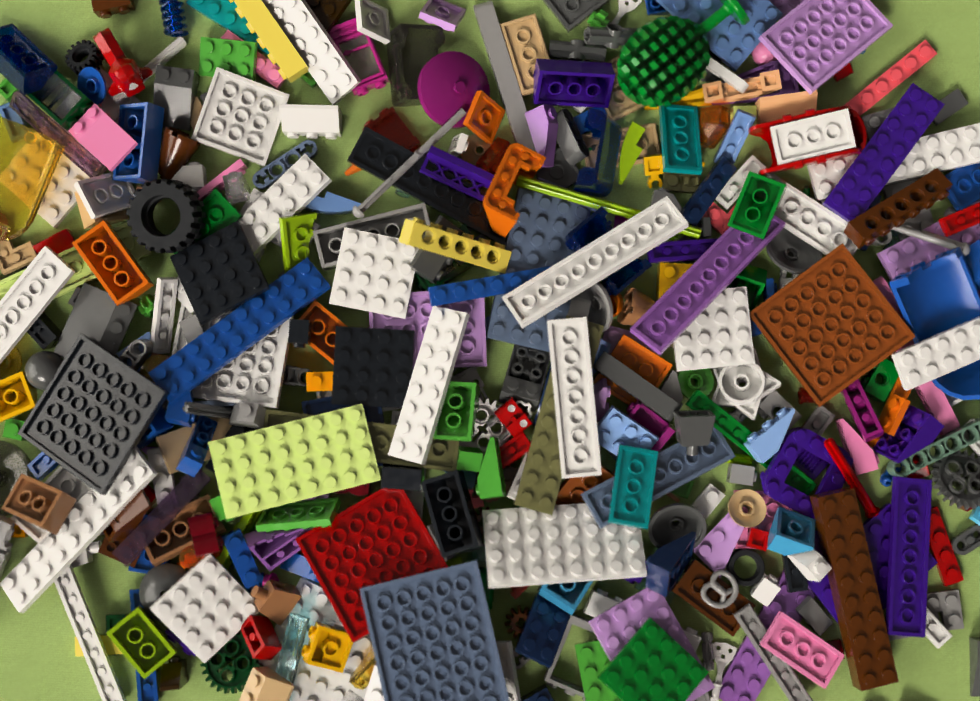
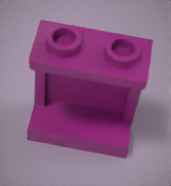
[626,400,675,452]

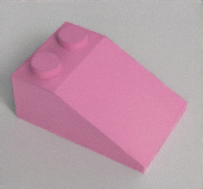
[69,103,138,172]

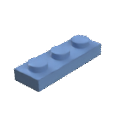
[713,109,756,164]

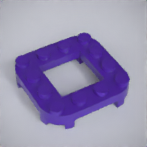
[760,427,853,519]

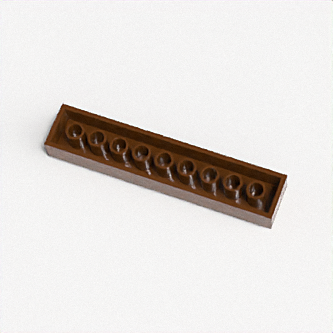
[810,487,899,691]

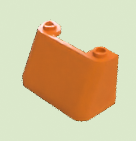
[482,143,546,238]

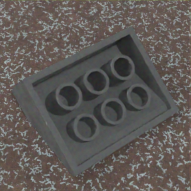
[54,283,139,358]

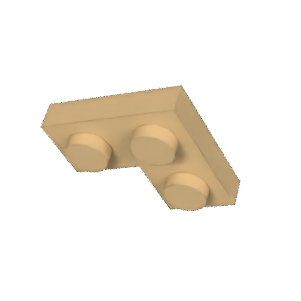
[0,234,38,275]

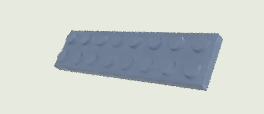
[581,427,735,529]

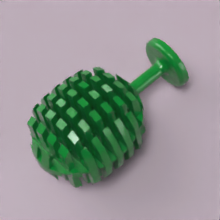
[617,0,750,107]

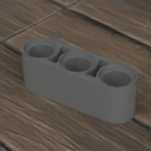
[556,108,589,166]

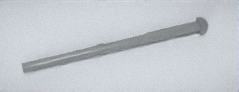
[352,108,466,218]
[820,199,970,256]

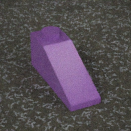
[525,104,558,168]

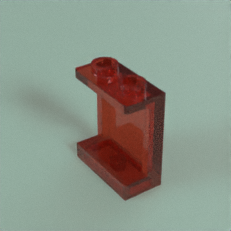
[362,107,421,152]

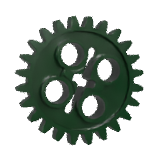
[200,631,263,694]

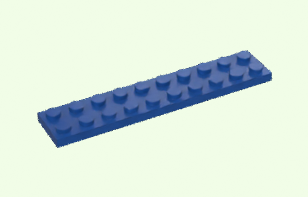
[148,257,331,405]

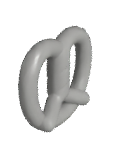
[700,569,739,609]

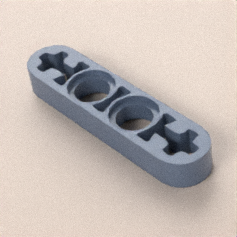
[252,140,318,190]

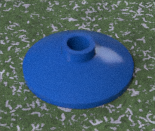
[77,67,106,105]

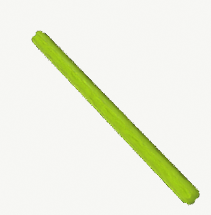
[516,175,702,239]

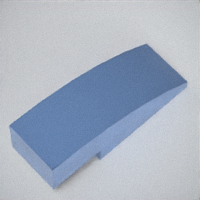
[304,191,361,215]

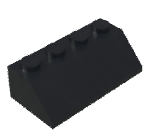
[421,470,485,558]

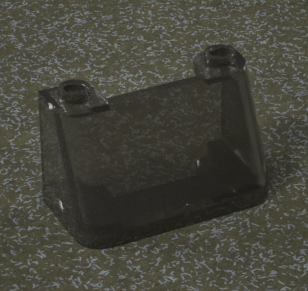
[387,24,445,107]

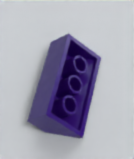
[533,59,615,108]

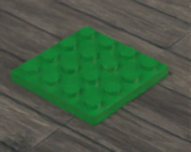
[597,617,709,701]

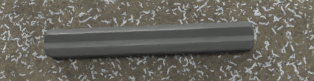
[182,402,233,419]

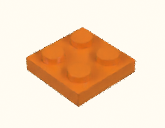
[463,90,506,144]

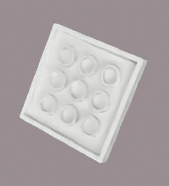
[191,67,290,167]
[329,227,419,319]
[673,286,755,372]
[150,554,259,664]

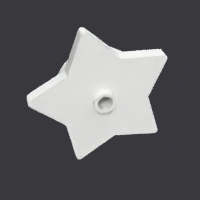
[712,348,781,421]

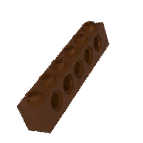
[844,168,953,249]

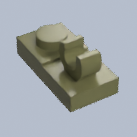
[661,172,701,194]

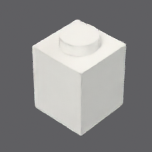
[750,573,781,607]

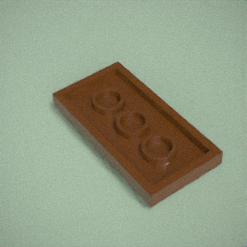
[671,558,756,636]

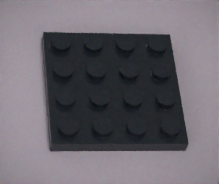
[170,221,271,325]
[332,326,414,408]

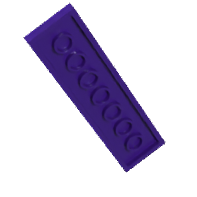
[822,83,945,222]
[885,477,932,638]

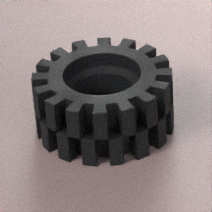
[65,40,104,76]

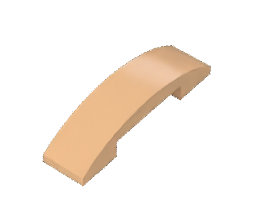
[702,69,782,103]

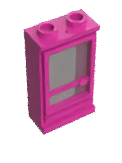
[329,18,389,96]

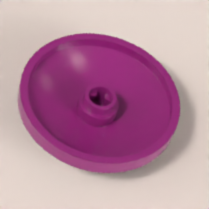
[417,51,490,129]

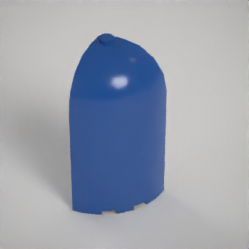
[889,247,980,400]

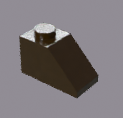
[159,656,188,691]

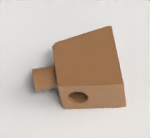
[251,580,302,626]

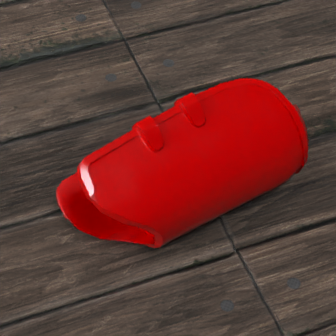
[748,106,867,176]

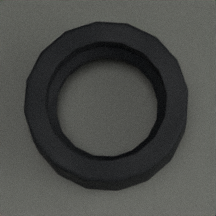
[726,549,765,586]

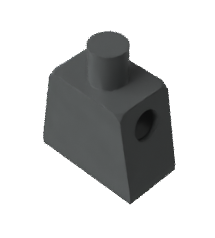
[673,409,715,456]

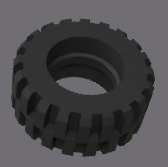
[126,179,206,253]

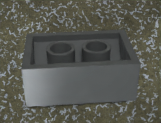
[409,215,463,285]

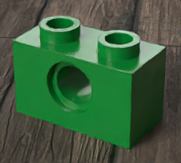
[860,359,899,402]

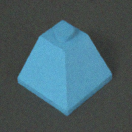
[767,507,815,556]

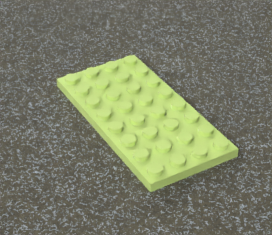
[208,404,381,519]

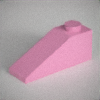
[835,419,879,475]

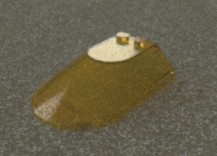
[0,116,65,241]

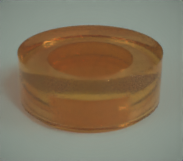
[179,547,200,568]

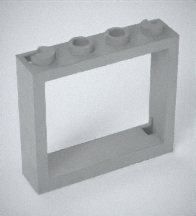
[543,614,594,701]

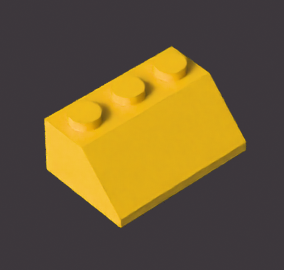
[0,371,37,422]

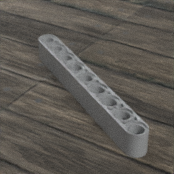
[473,0,536,152]

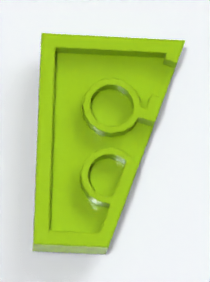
[279,212,317,273]

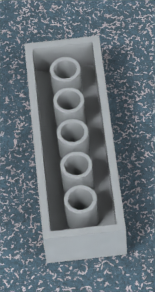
[313,202,430,271]

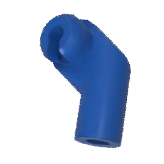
[880,467,906,487]

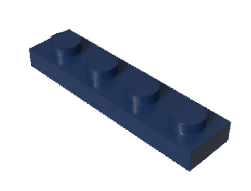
[680,156,737,226]

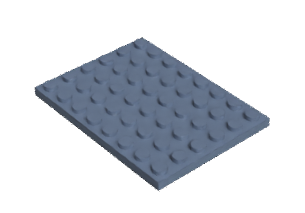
[359,560,510,701]

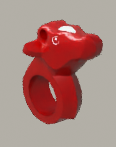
[93,28,152,97]

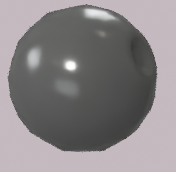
[25,351,63,390]

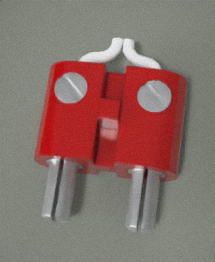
[486,397,533,442]

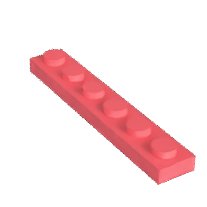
[843,39,937,116]

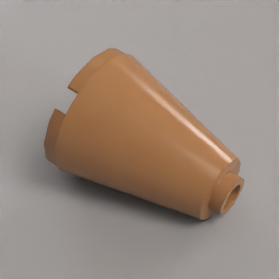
[617,287,656,326]

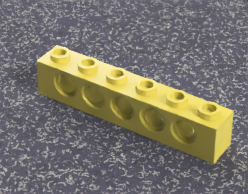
[399,217,512,274]

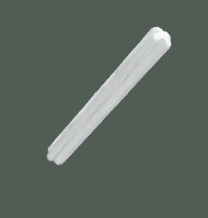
[111,36,187,104]

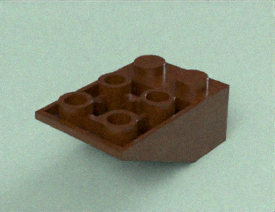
[103,489,152,543]

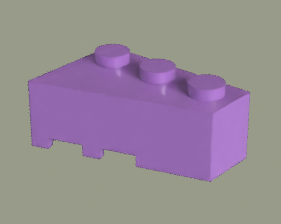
[244,527,314,571]

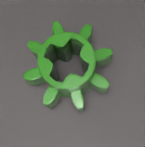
[587,9,611,27]
[137,294,155,318]

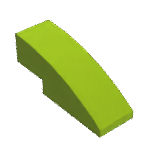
[618,121,645,185]

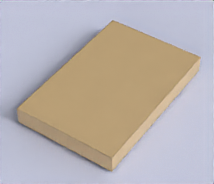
[604,56,644,123]

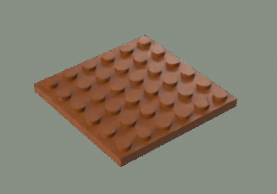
[749,243,916,407]

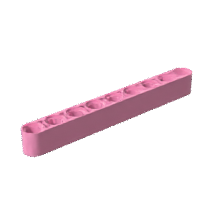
[873,276,960,436]

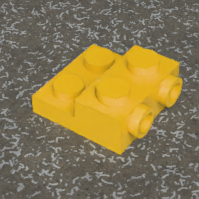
[301,622,353,673]

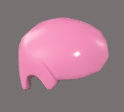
[751,41,777,66]

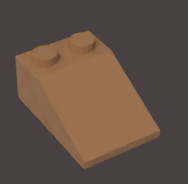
[1,473,77,535]

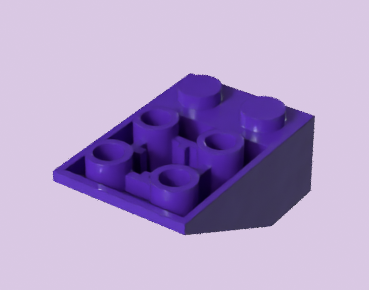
[872,405,944,464]

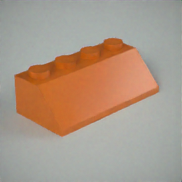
[72,220,154,306]

